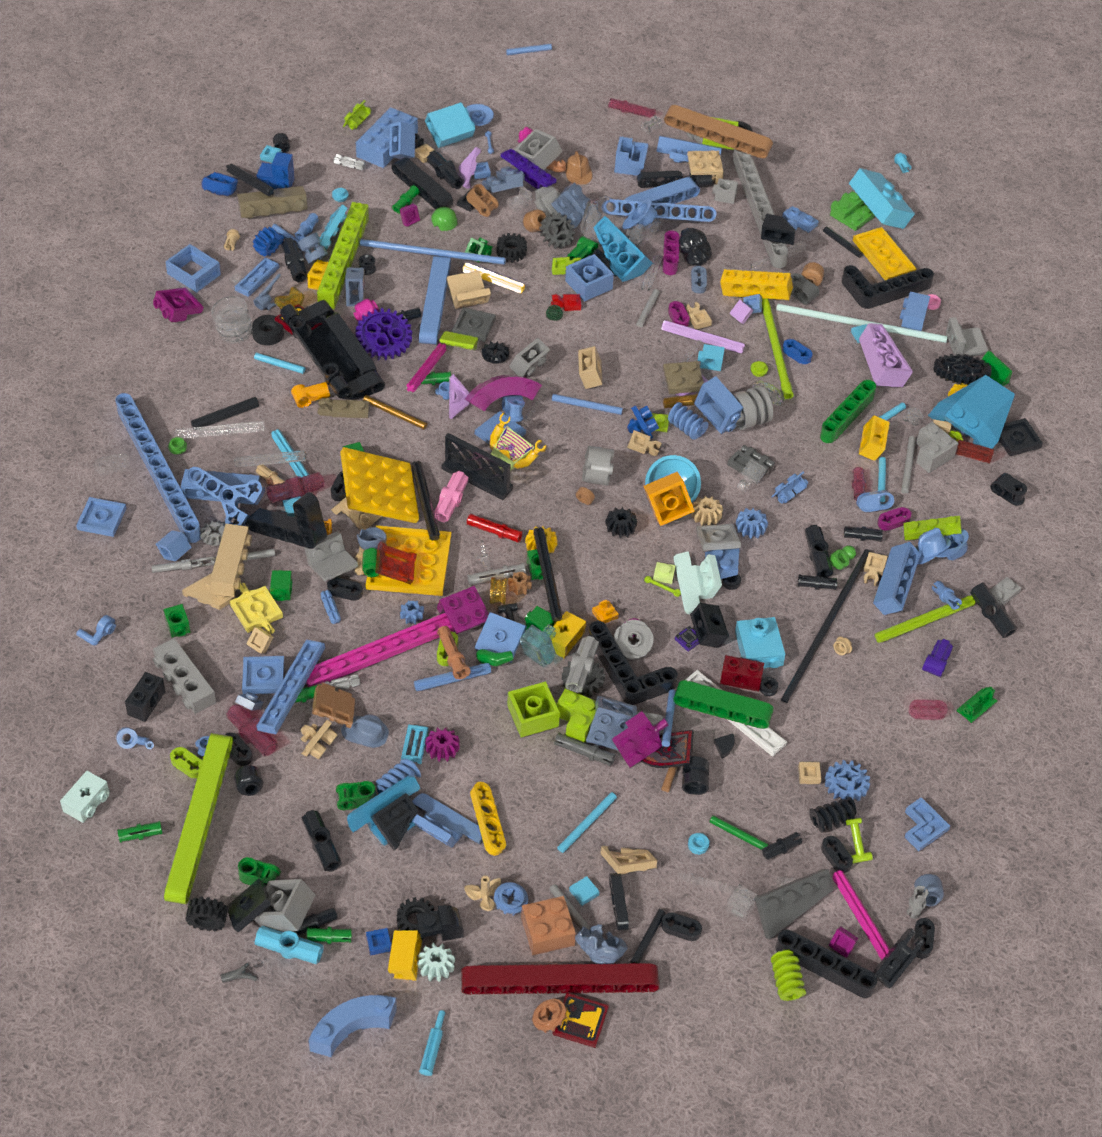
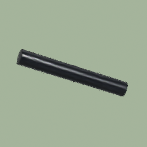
[823,226,863,258]
[630,909,666,964]

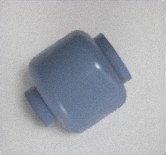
[914,874,944,906]

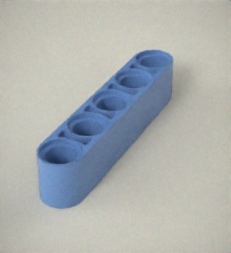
[623,177,700,212]

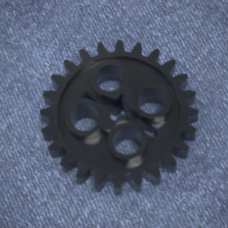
[933,354,992,385]

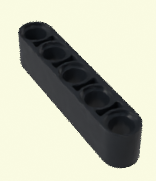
[391,157,453,209]
[775,930,877,998]

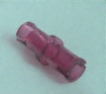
[852,467,867,501]

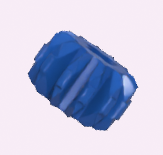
[252,227,281,257]

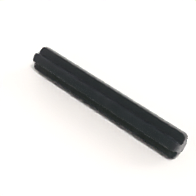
[191,397,259,430]

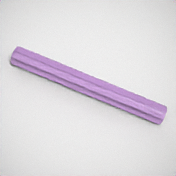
[662,320,745,354]

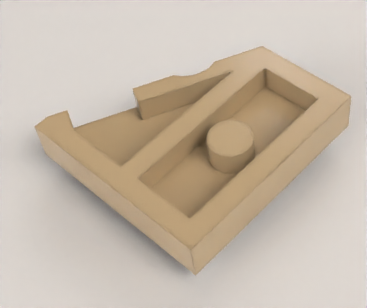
[182,573,235,610]
[601,846,657,874]

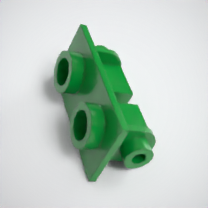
[956,687,998,723]

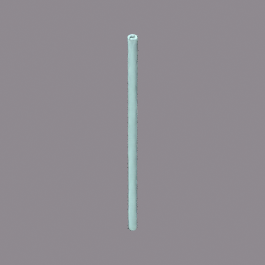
[777,304,947,343]

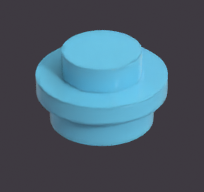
[332,188,349,202]

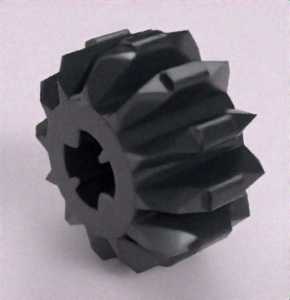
[605,506,638,538]

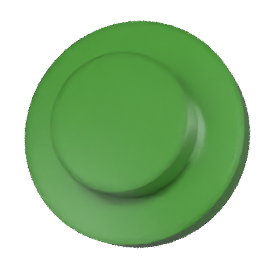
[168,437,187,454]

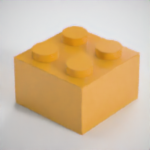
[643,471,695,526]

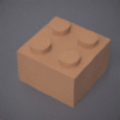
[521,896,576,956]

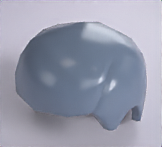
[357,527,387,550]

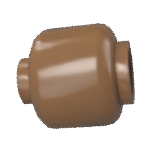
[523,209,547,232]
[801,262,824,286]

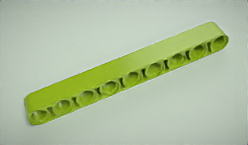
[164,733,233,904]

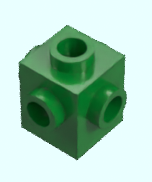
[464,237,493,263]

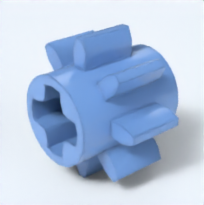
[400,600,424,625]

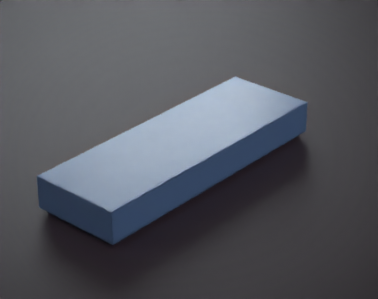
[235,257,279,297]

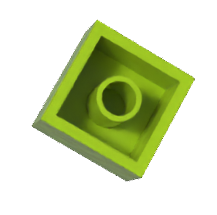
[507,681,560,737]

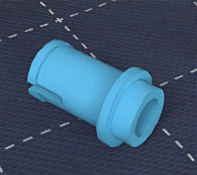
[894,153,912,173]

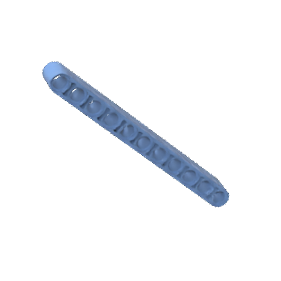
[115,393,201,543]

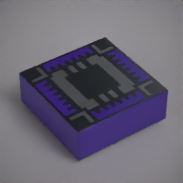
[675,626,699,652]

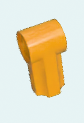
[291,382,330,408]

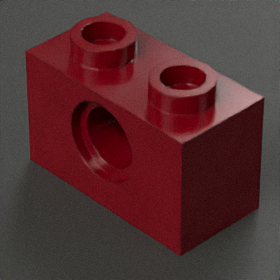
[720,655,764,692]

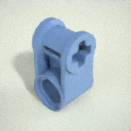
[502,395,525,422]

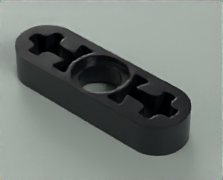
[637,170,683,188]
[609,873,629,931]

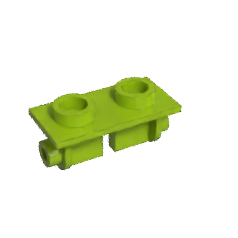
[343,100,371,130]

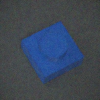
[366,928,392,956]

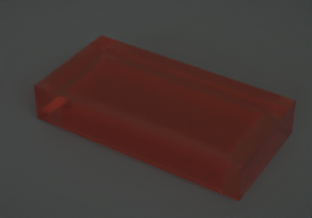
[955,440,994,464]

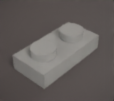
[990,577,1021,611]

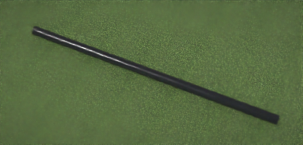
[781,549,871,703]

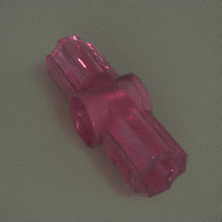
[267,472,324,503]
[226,704,278,756]

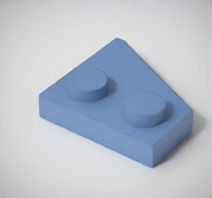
[705,548,740,579]

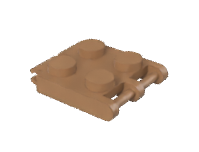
[312,682,355,728]

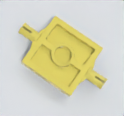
[230,583,283,635]

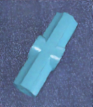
[255,926,324,965]

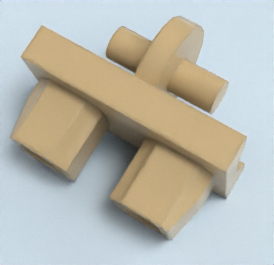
[301,720,337,759]

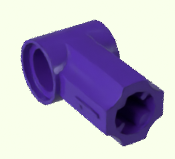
[922,639,953,678]

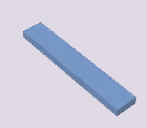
[256,640,325,734]

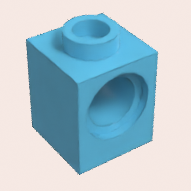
[698,344,725,371]

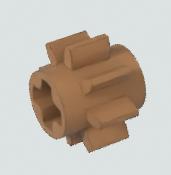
[508,572,532,596]

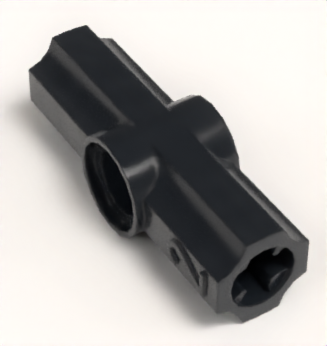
[427,150,464,190]
[282,238,307,283]
[805,525,833,578]
[970,582,1017,638]
[301,810,342,872]

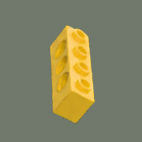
[720,269,793,300]

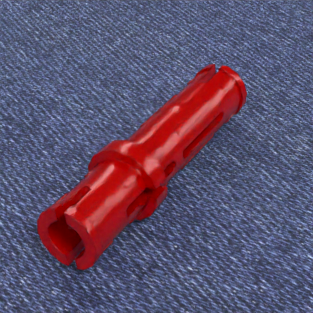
[466,514,523,543]

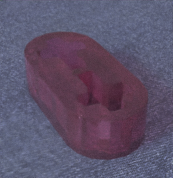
[908,699,948,720]

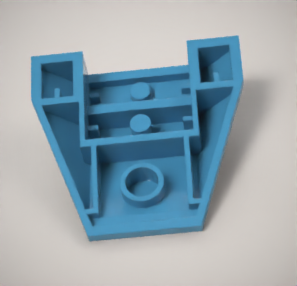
[928,375,1015,455]

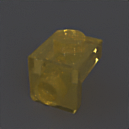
[274,287,305,310]

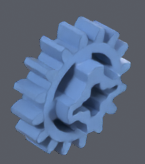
[825,760,870,801]

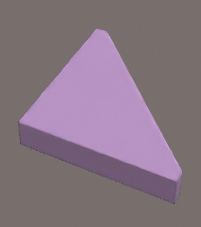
[458,147,481,189]
[449,374,470,419]

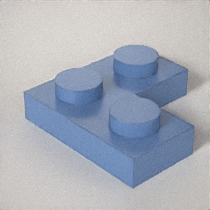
[905,797,950,851]

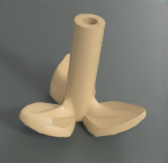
[464,876,501,911]

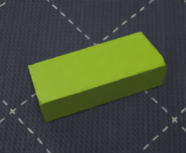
[439,331,478,351]

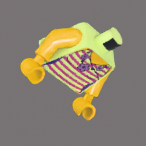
[489,413,547,471]

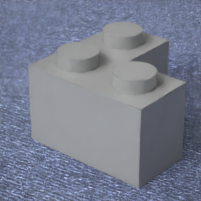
[916,422,958,473]

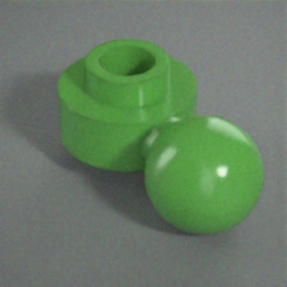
[830,545,856,570]

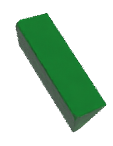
[981,350,1013,386]

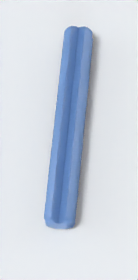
[414,663,491,691]

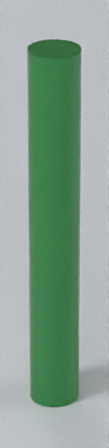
[709,815,769,850]

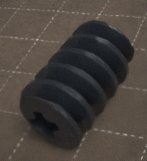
[809,797,857,833]

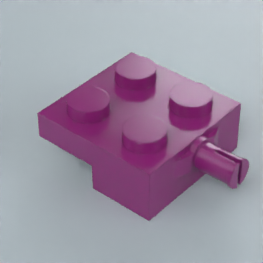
[612,711,669,768]

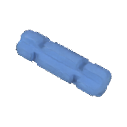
[320,590,341,624]

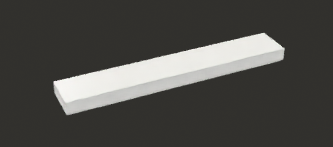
[685,670,787,757]

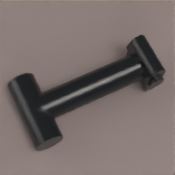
[497,603,518,621]

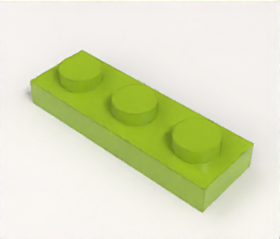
[904,516,962,540]

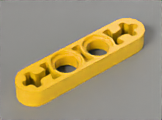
[470,781,506,856]

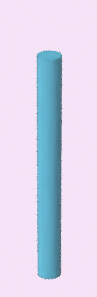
[557,792,617,853]

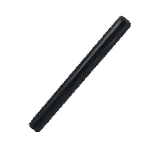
[412,461,440,541]
[534,527,563,622]

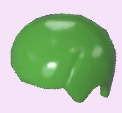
[431,207,458,231]

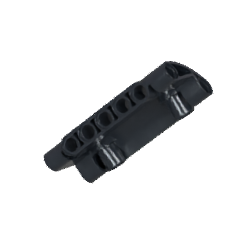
[280,300,385,400]

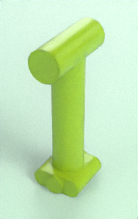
[846,818,873,864]

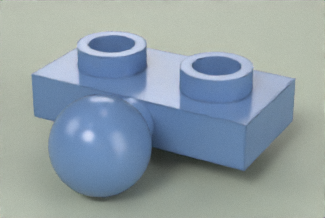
[782,206,819,233]

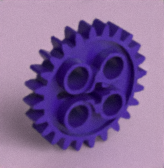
[355,308,413,361]

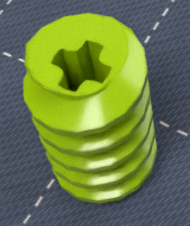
[771,950,807,1001]

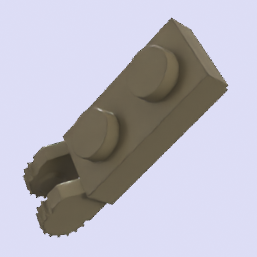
[317,398,369,418]

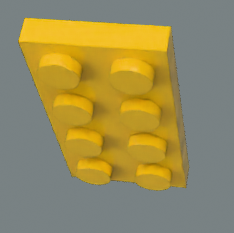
[853,227,916,280]

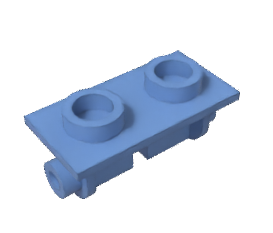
[771,471,808,504]

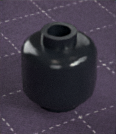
[234,765,263,796]

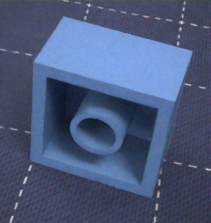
[565,254,614,301]

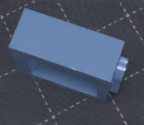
[166,244,221,293]
[694,376,744,434]

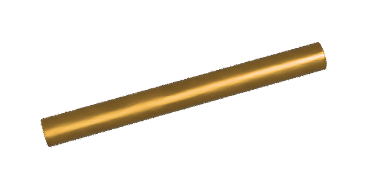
[363,395,428,430]

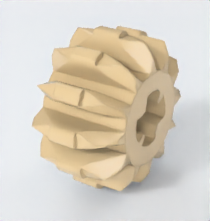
[691,496,723,526]

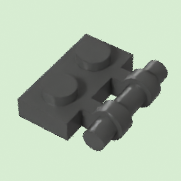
[727,445,775,483]

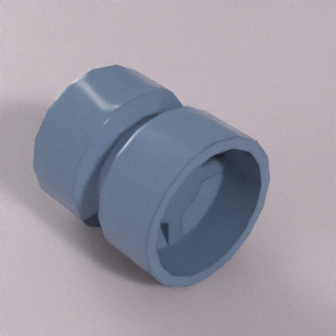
[298,233,328,264]

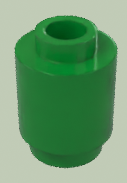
[362,548,382,577]

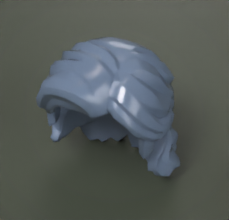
[575,925,628,964]

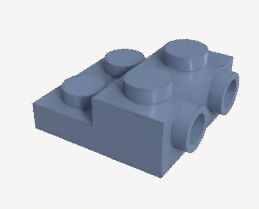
[482,166,524,193]
[551,182,594,230]

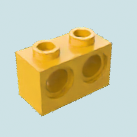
[859,415,890,460]

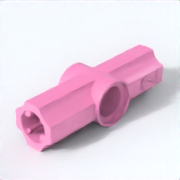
[434,471,468,522]

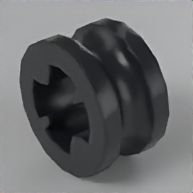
[760,677,778,697]

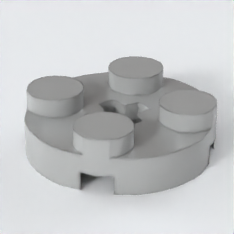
[614,620,654,660]

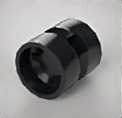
[682,756,709,795]

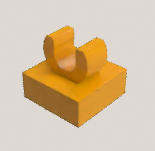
[592,600,619,624]

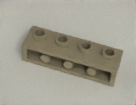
[237,186,307,219]

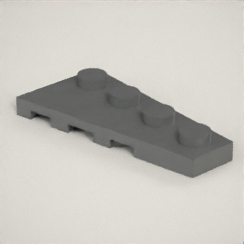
[755,869,834,939]

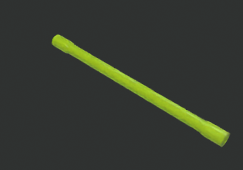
[762,298,794,399]

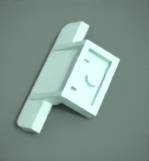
[674,551,722,614]

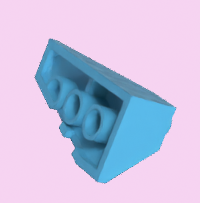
[593,216,653,282]

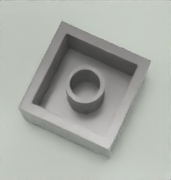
[514,129,563,170]
[254,879,316,932]

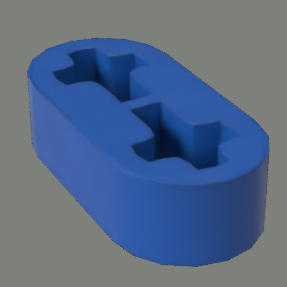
[782,339,812,364]

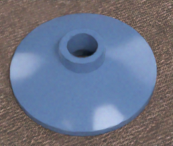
[466,104,493,126]

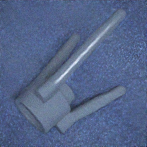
[253,274,297,310]

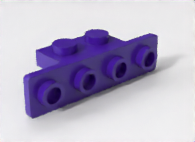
[500,149,557,190]

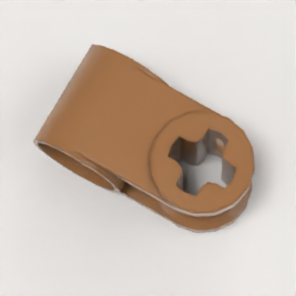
[466,184,499,217]

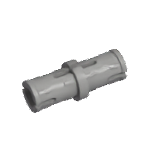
[907,886,928,919]

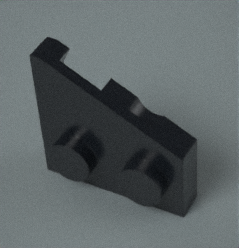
[371,793,418,851]

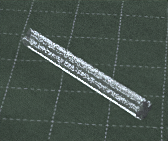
[174,421,266,439]

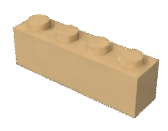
[210,524,252,597]

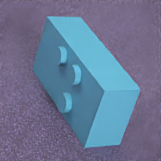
[849,168,915,229]

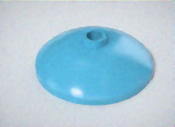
[645,455,701,503]

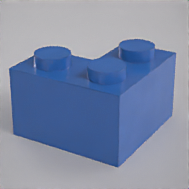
[257,152,295,189]

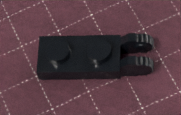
[873,928,925,989]

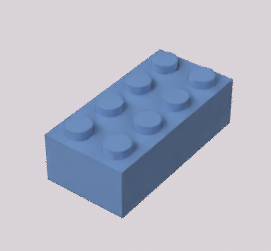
[356,107,418,168]

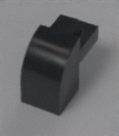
[416,905,464,942]

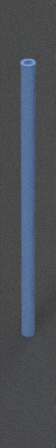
[360,239,506,265]

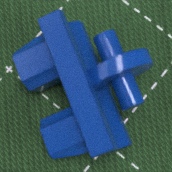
[627,406,659,439]

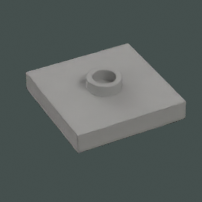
[696,524,741,551]

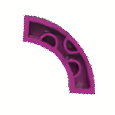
[464,375,542,411]

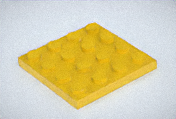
[340,447,419,523]
[366,525,451,596]

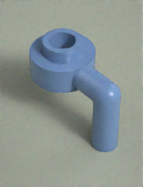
[76,615,116,646]
[116,727,154,749]

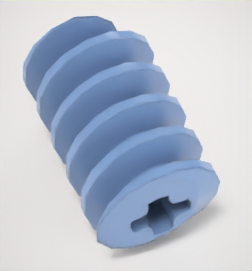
[668,402,708,440]
[375,759,421,794]

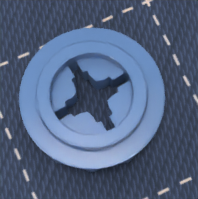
[493,882,528,916]

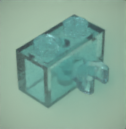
[519,624,557,668]

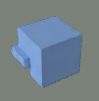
[614,137,648,176]

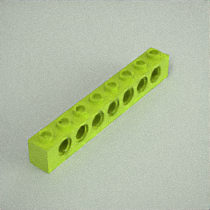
[317,202,369,309]

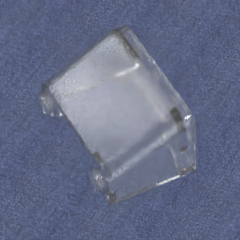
[580,196,662,250]

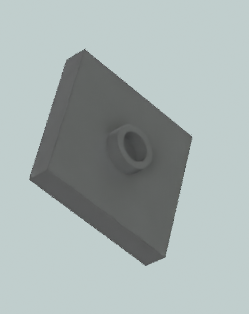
[452,307,496,342]

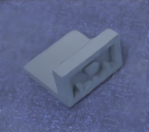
[586,696,637,750]

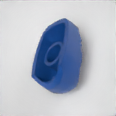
[201,172,238,196]

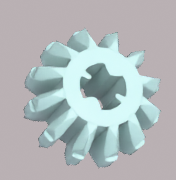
[417,943,455,982]

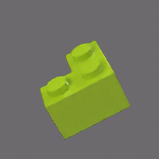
[556,688,596,743]

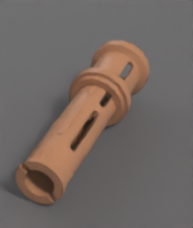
[437,626,471,679]

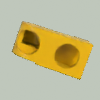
[308,260,329,290]

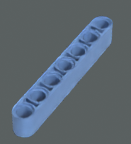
[602,199,717,222]
[419,256,451,345]

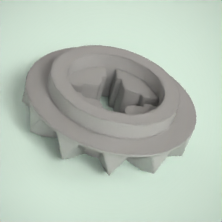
[200,520,226,546]

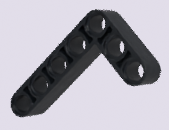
[841,265,934,309]
[245,492,327,549]
[588,621,678,705]

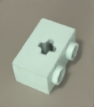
[60,771,109,823]

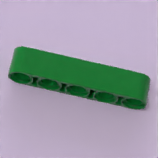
[820,380,876,444]
[673,680,774,729]

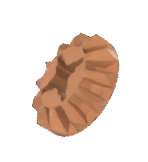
[533,999,567,1033]

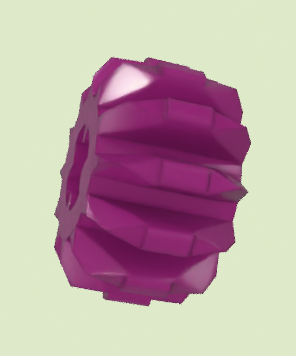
[425,727,460,762]

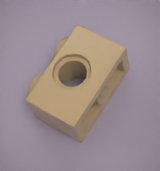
[578,346,602,389]

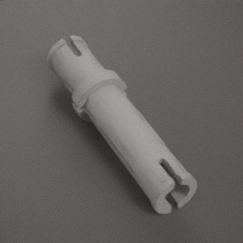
[467,563,526,586]

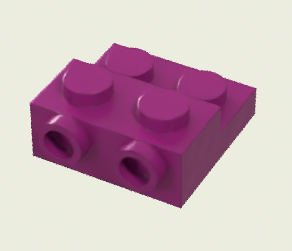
[153,287,204,322]

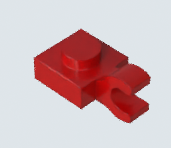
[551,294,582,311]

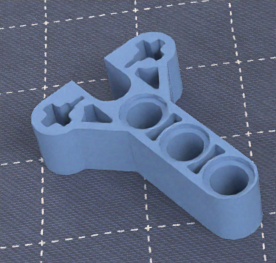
[187,467,265,526]

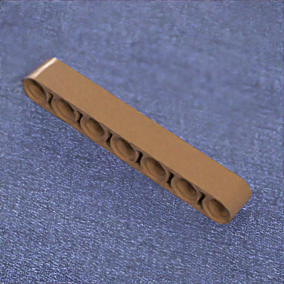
[664,105,773,158]

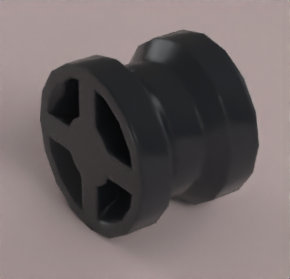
[273,133,290,153]
[358,254,376,275]

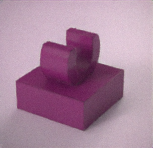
[400,204,420,227]
[828,926,859,958]

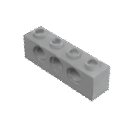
[153,638,216,714]

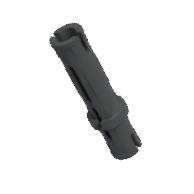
[554,733,615,767]

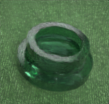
[546,305,563,321]

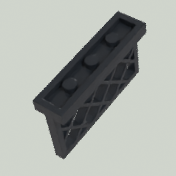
[442,433,513,500]

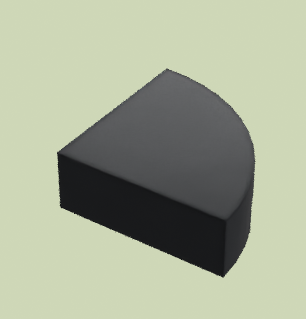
[714,733,735,758]

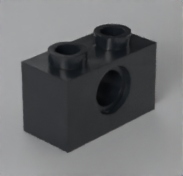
[690,603,729,648]
[125,672,166,722]

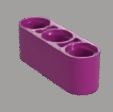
[662,230,680,275]

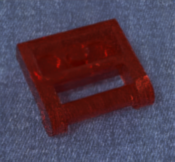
[375,542,417,584]

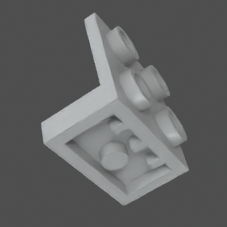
[946,318,988,356]
[304,531,358,581]

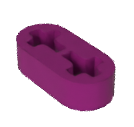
[668,301,690,327]
[877,507,911,531]

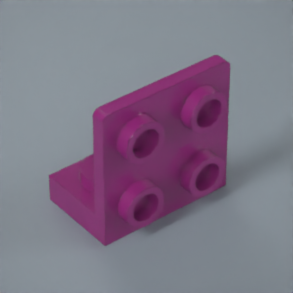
[437,586,489,634]

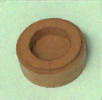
[576,487,595,505]

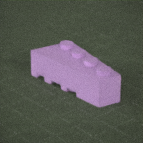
[859,323,913,387]

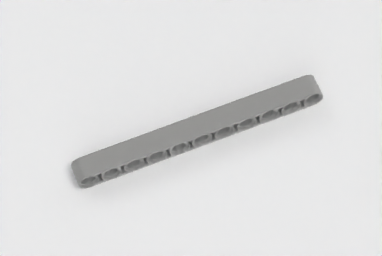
[733,149,788,268]

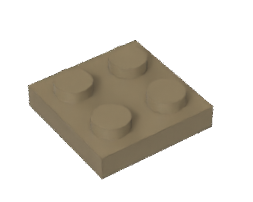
[663,361,704,394]

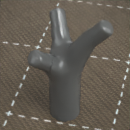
[220,963,257,983]

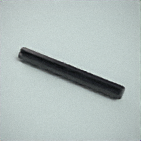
[226,163,274,196]

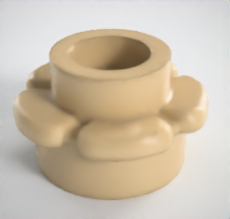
[833,637,852,655]

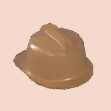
[565,151,592,185]

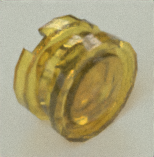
[490,577,507,605]

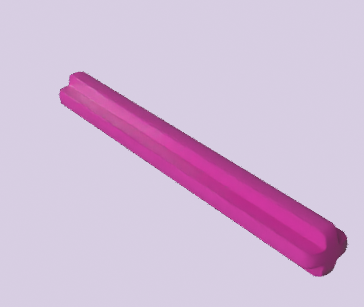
[406,343,447,392]
[832,870,890,960]

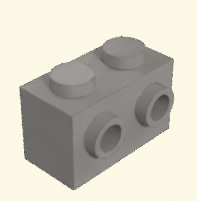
[509,338,550,377]

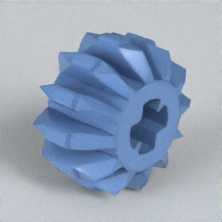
[736,508,768,539]

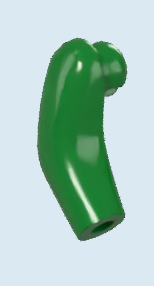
[476,649,513,666]

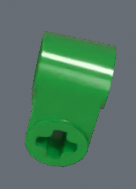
[336,781,376,810]
[238,857,281,887]

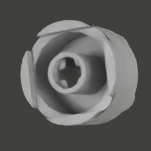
[582,446,614,486]

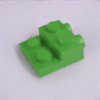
[830,191,875,231]

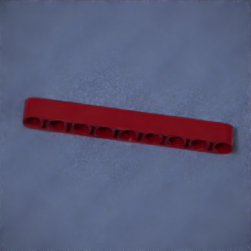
[461,963,659,995]

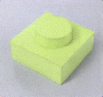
[653,562,676,584]

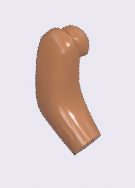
[546,160,566,173]

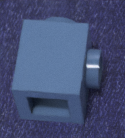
[156,530,191,561]

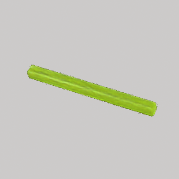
[875,595,976,643]

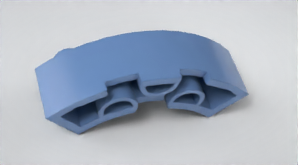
[309,995,397,1057]

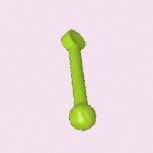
[644,576,681,597]

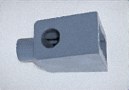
[345,268,365,306]

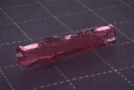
[608,98,656,119]

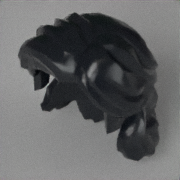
[679,228,712,266]

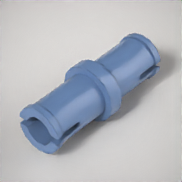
[295,213,319,240]
[932,581,962,610]

